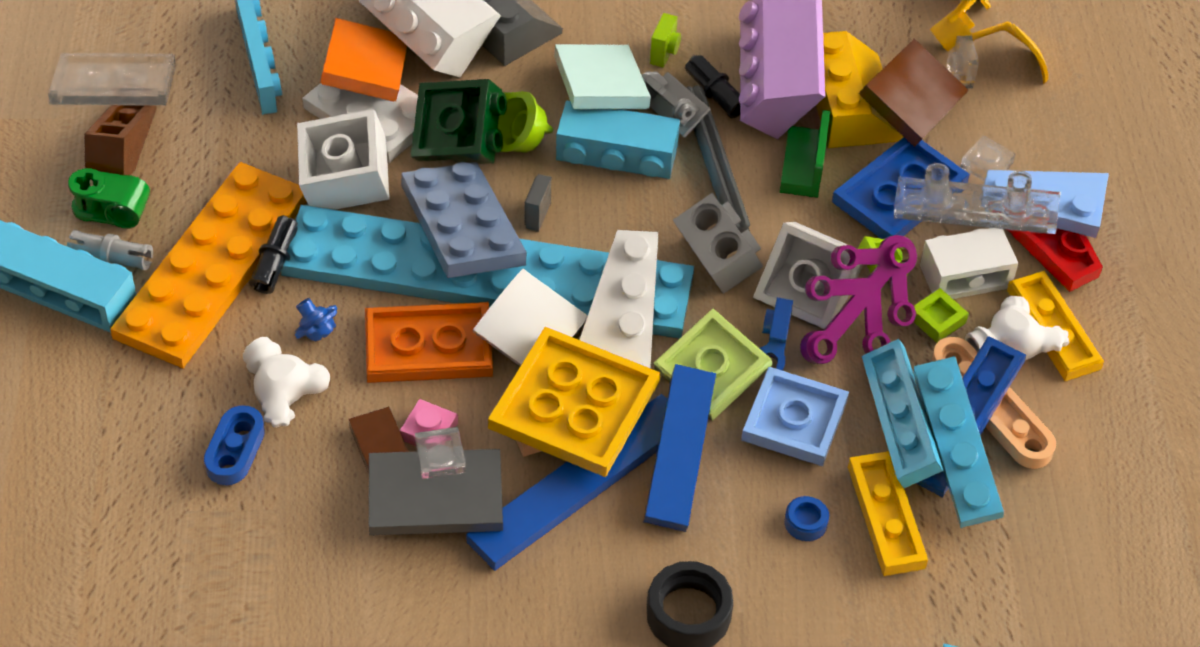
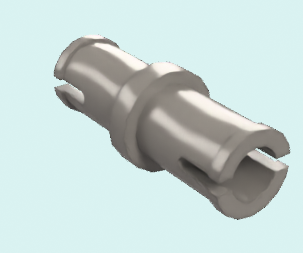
[67,230,153,270]

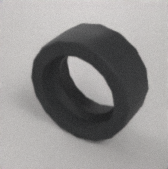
[646,561,733,647]

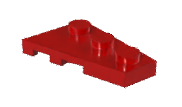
[991,211,1103,292]

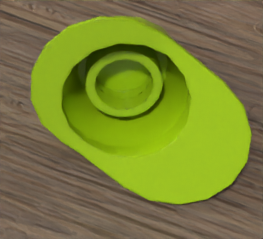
[498,91,553,152]

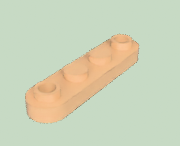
[931,337,1056,469]

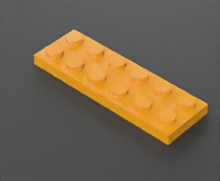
[110,162,307,369]

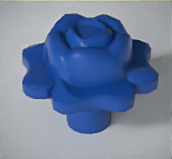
[295,298,338,342]

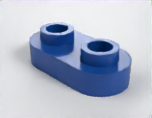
[204,405,265,485]

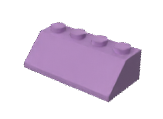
[739,0,825,139]

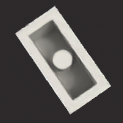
[920,226,1018,299]

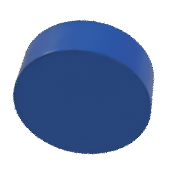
[784,496,829,541]

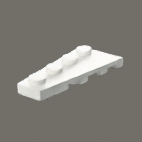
[579,230,658,369]

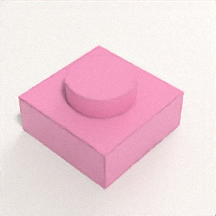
[400,399,458,451]

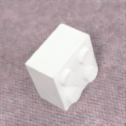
[297,109,390,210]

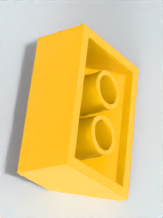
[816,31,903,148]

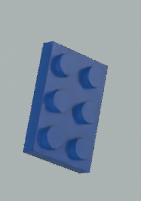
[832,137,970,239]

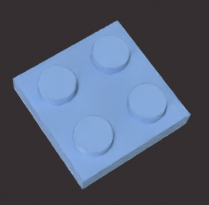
[741,367,849,466]

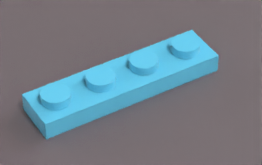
[235,0,282,115]
[862,339,943,488]
[914,356,1004,528]

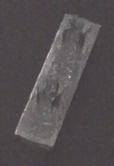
[894,163,1060,234]

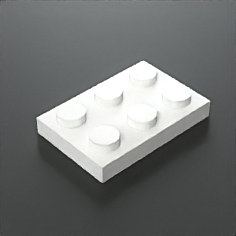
[303,83,418,163]

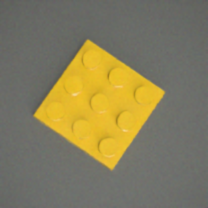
[488,327,660,477]

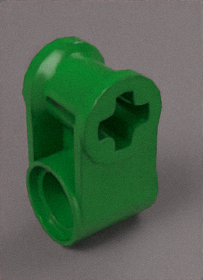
[68,168,151,229]

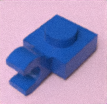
[759,297,793,371]

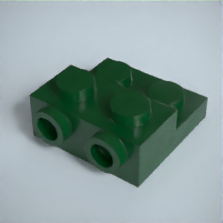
[411,79,507,164]

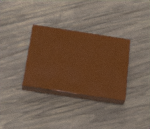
[859,38,969,147]

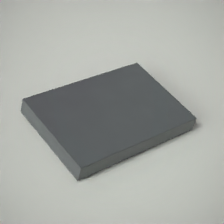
[369,449,503,536]

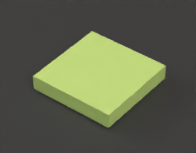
[653,309,772,421]

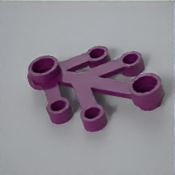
[800,235,917,364]

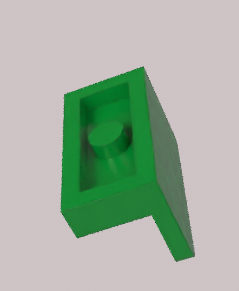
[779,110,830,198]

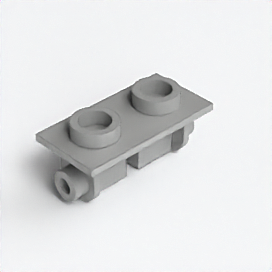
[642,71,711,138]

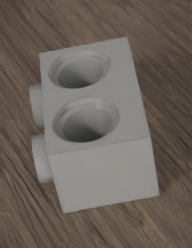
[673,193,763,294]

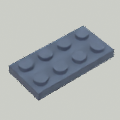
[401,162,527,278]

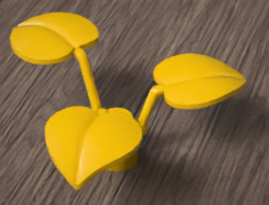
[930,0,1048,84]

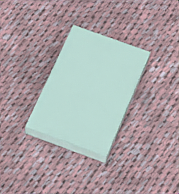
[554,44,651,109]

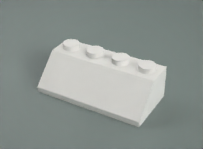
[358,0,501,77]

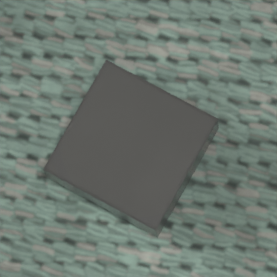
[525,174,552,232]

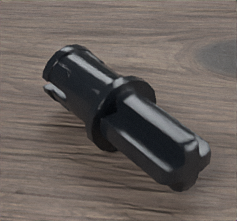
[685,55,741,119]
[248,215,298,294]

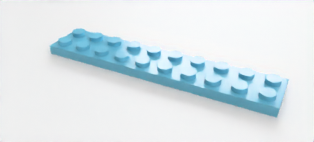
[281,205,694,339]

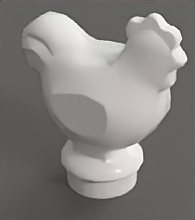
[965,296,1069,360]
[242,337,330,428]

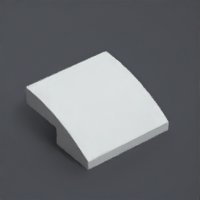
[473,269,588,366]

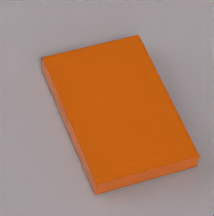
[320,18,407,102]
[365,302,493,383]

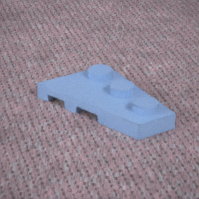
[979,170,1109,238]

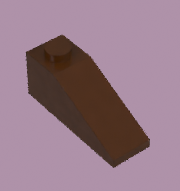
[84,97,157,175]

